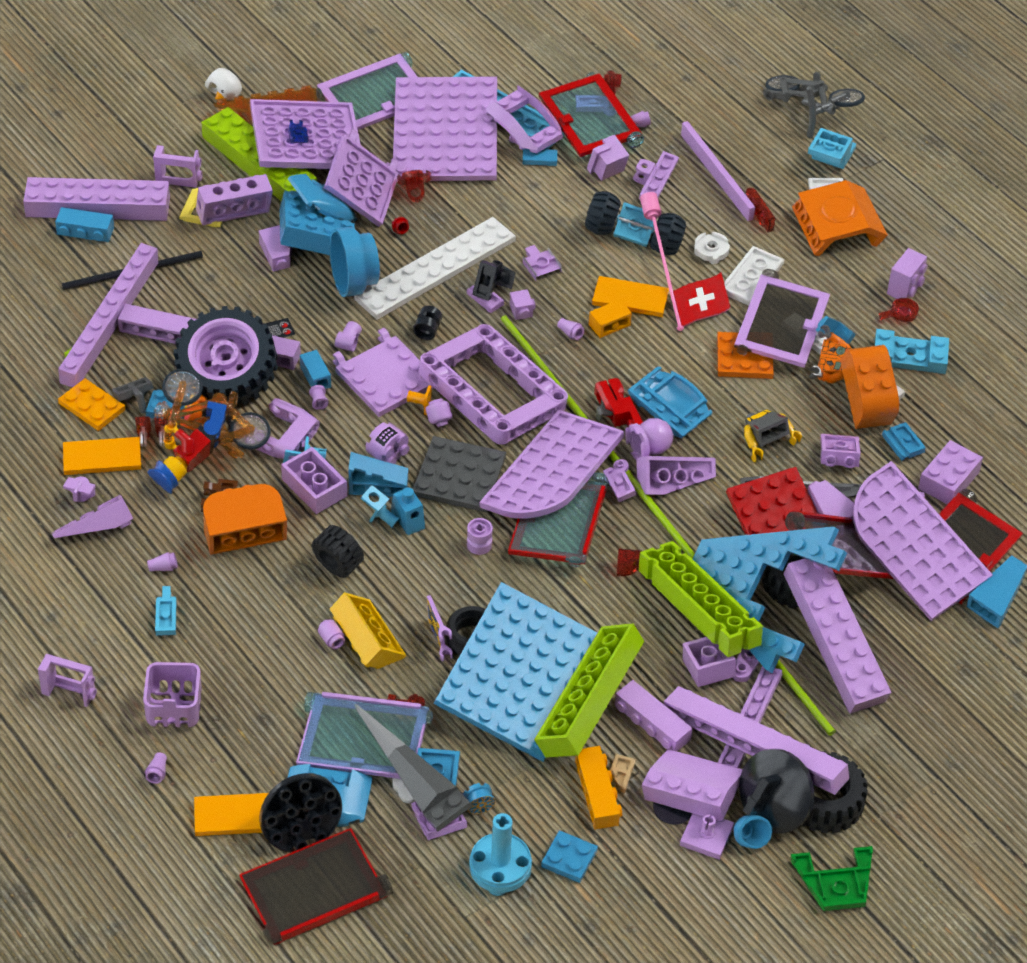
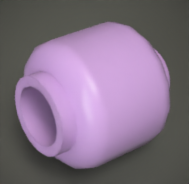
[426,398,452,427]

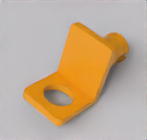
[407,385,433,415]

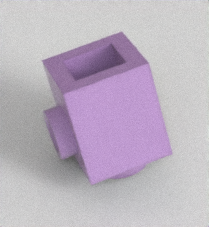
[509,289,535,320]

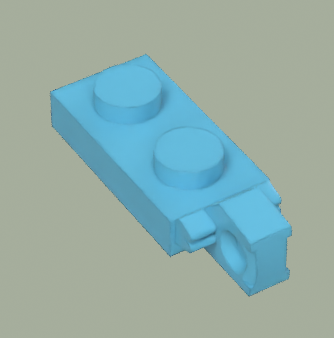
[155,586,177,636]

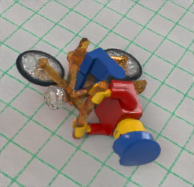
[147,369,271,494]

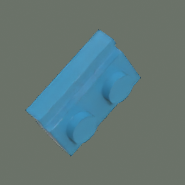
[882,422,926,461]

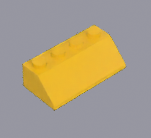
[330,592,407,669]

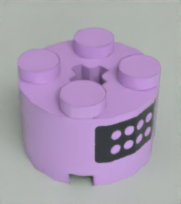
[366,422,410,464]

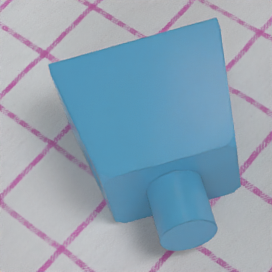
[391,487,425,535]

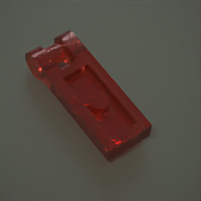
[746,188,776,233]

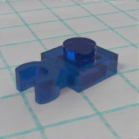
[288,120,309,143]

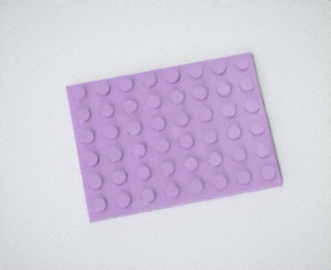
[393,77,497,181]

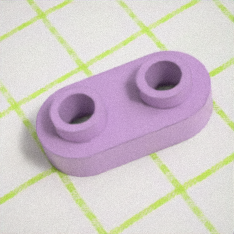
[732,649,759,682]

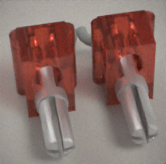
[135,416,170,447]

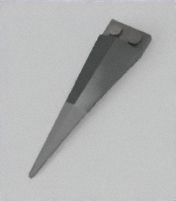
[355,704,471,832]

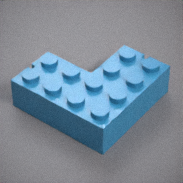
[279,190,355,255]

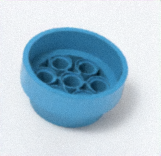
[329,227,380,297]

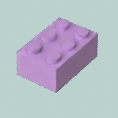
[918,440,983,504]
[281,447,347,514]

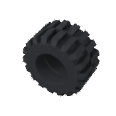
[311,525,364,578]

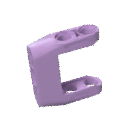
[243,398,320,459]

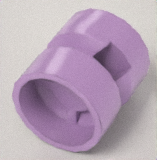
[467,518,493,555]

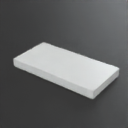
[724,246,784,306]

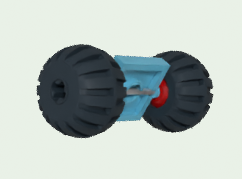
[585,191,686,255]

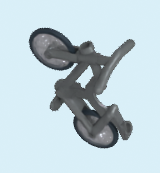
[763,72,865,138]

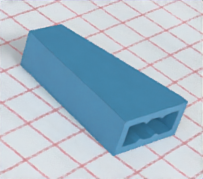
[966,555,1027,628]

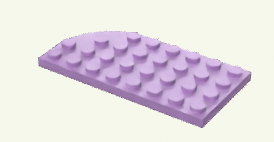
[479,410,624,518]
[853,461,992,621]

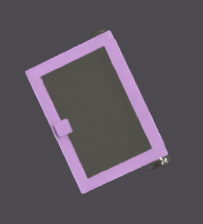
[734,269,830,368]

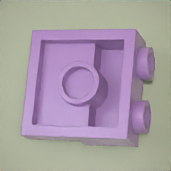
[820,434,861,468]

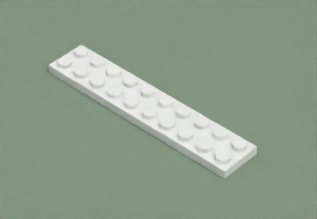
[354,217,516,320]

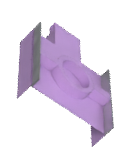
[523,245,562,281]

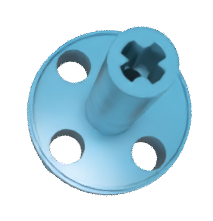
[469,813,532,896]

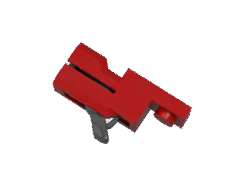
[594,378,643,427]

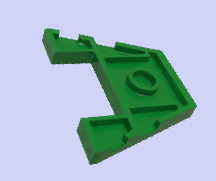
[790,846,873,911]

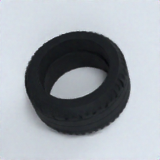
[446,606,486,656]

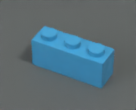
[55,207,114,242]

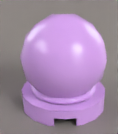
[625,418,673,460]

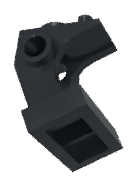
[472,260,516,301]

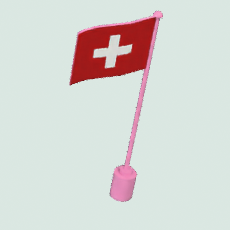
[640,192,730,331]

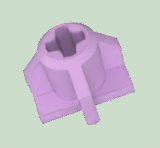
[63,477,96,502]

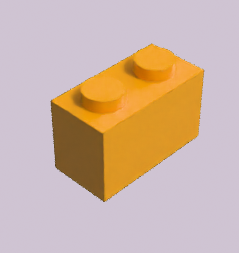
[589,300,632,338]

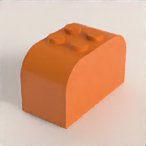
[840,345,899,429]
[203,484,287,555]

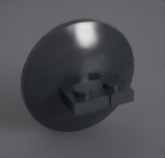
[739,748,814,834]
[259,773,342,852]

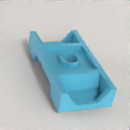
[874,329,949,374]

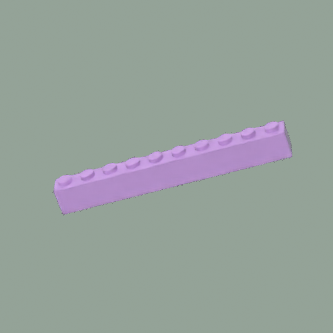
[58,243,158,388]
[118,304,301,370]
[664,686,849,795]

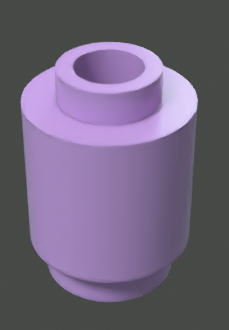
[318,620,345,649]

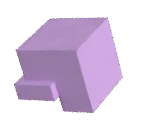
[587,135,629,181]

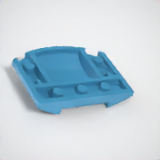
[288,174,357,222]
[627,367,712,438]
[288,764,373,827]

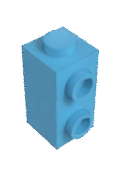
[300,350,331,389]

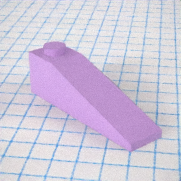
[637,456,716,495]
[52,495,133,538]

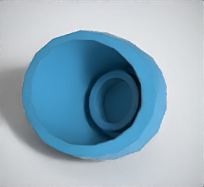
[734,815,772,849]

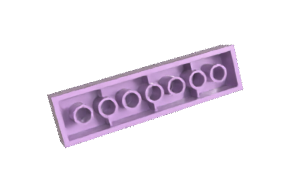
[23,177,170,221]
[783,558,892,714]

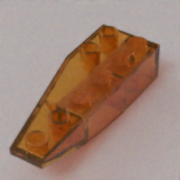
[214,85,317,114]

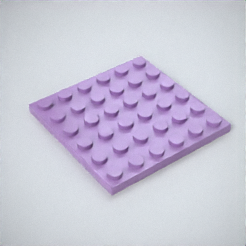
[250,99,361,169]

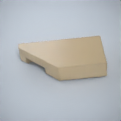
[610,754,636,793]

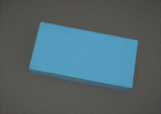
[522,148,557,166]

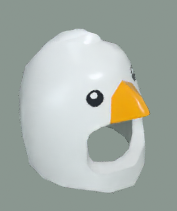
[205,68,242,100]

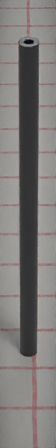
[61,251,203,290]

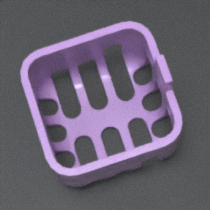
[143,662,202,727]

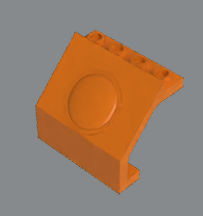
[792,180,888,256]

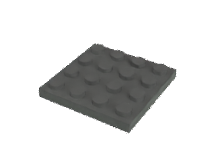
[413,436,506,512]

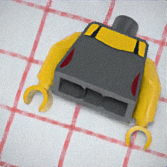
[744,409,802,462]

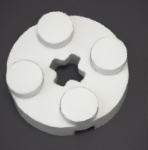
[694,232,730,264]

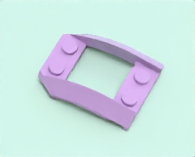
[485,85,563,153]

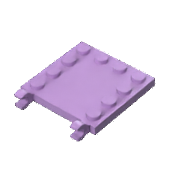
[324,128,399,227]
[333,328,433,417]

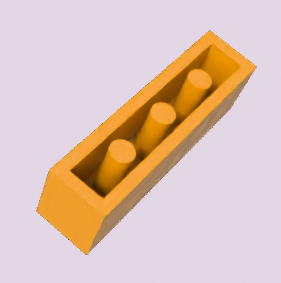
[575,746,623,830]

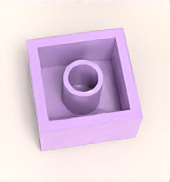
[887,248,928,303]
[683,637,736,687]

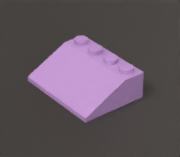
[642,749,743,821]

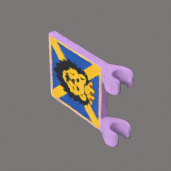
[427,595,453,661]

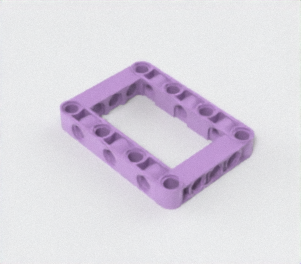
[418,324,568,445]

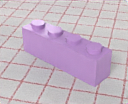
[615,680,693,751]

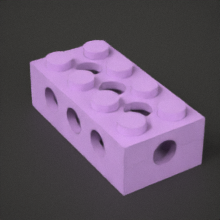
[196,174,273,225]

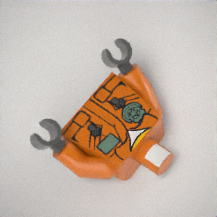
[809,325,852,384]

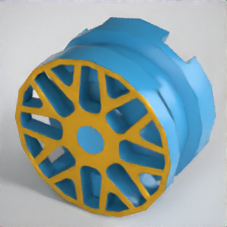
[463,783,495,814]

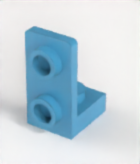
[816,316,856,344]

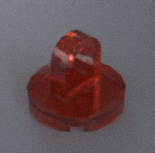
[397,170,432,202]

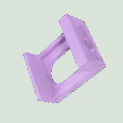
[153,145,202,188]
[38,654,97,707]

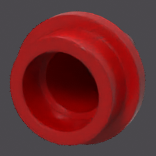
[392,217,409,234]

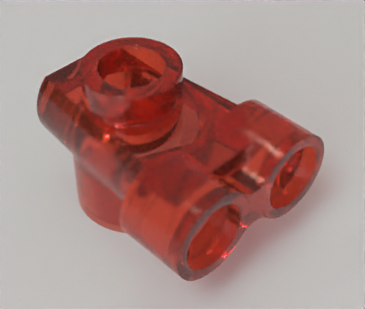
[603,70,622,94]

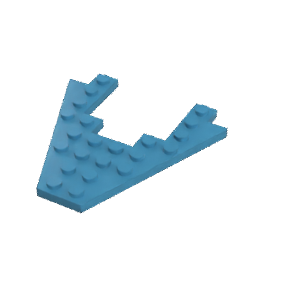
[693,527,847,673]

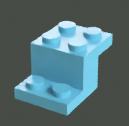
[808,128,856,169]

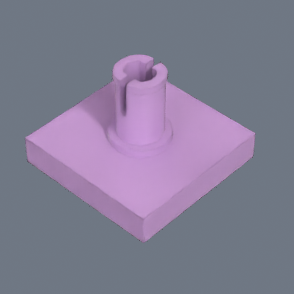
[680,813,734,860]

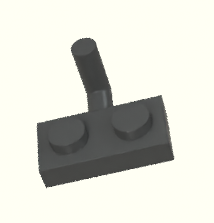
[111,377,154,413]

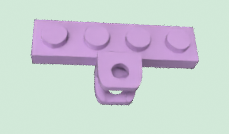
[633,151,679,200]

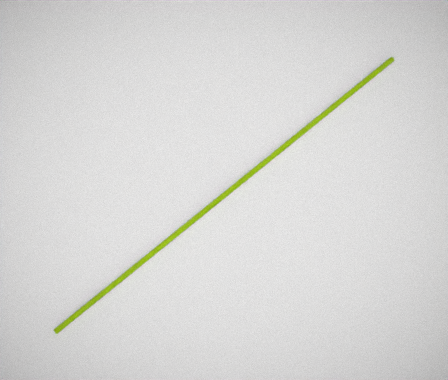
[501,315,836,736]

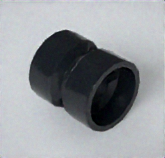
[413,306,442,340]

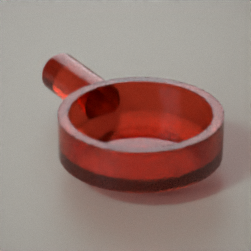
[879,298,919,322]

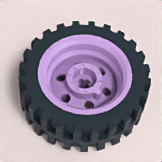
[174,306,278,408]

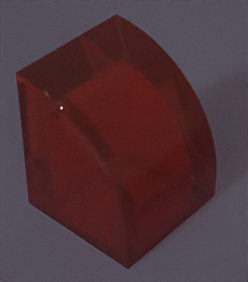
[616,549,642,576]

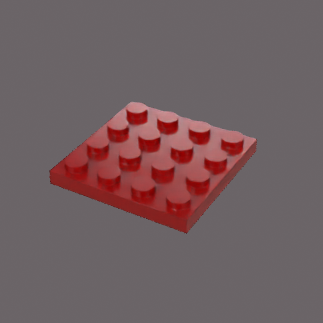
[726,467,818,535]

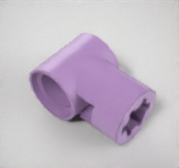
[335,321,362,352]

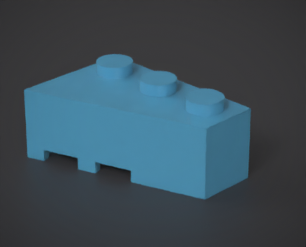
[348,452,408,497]

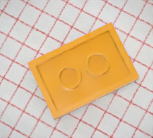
[58,378,125,431]

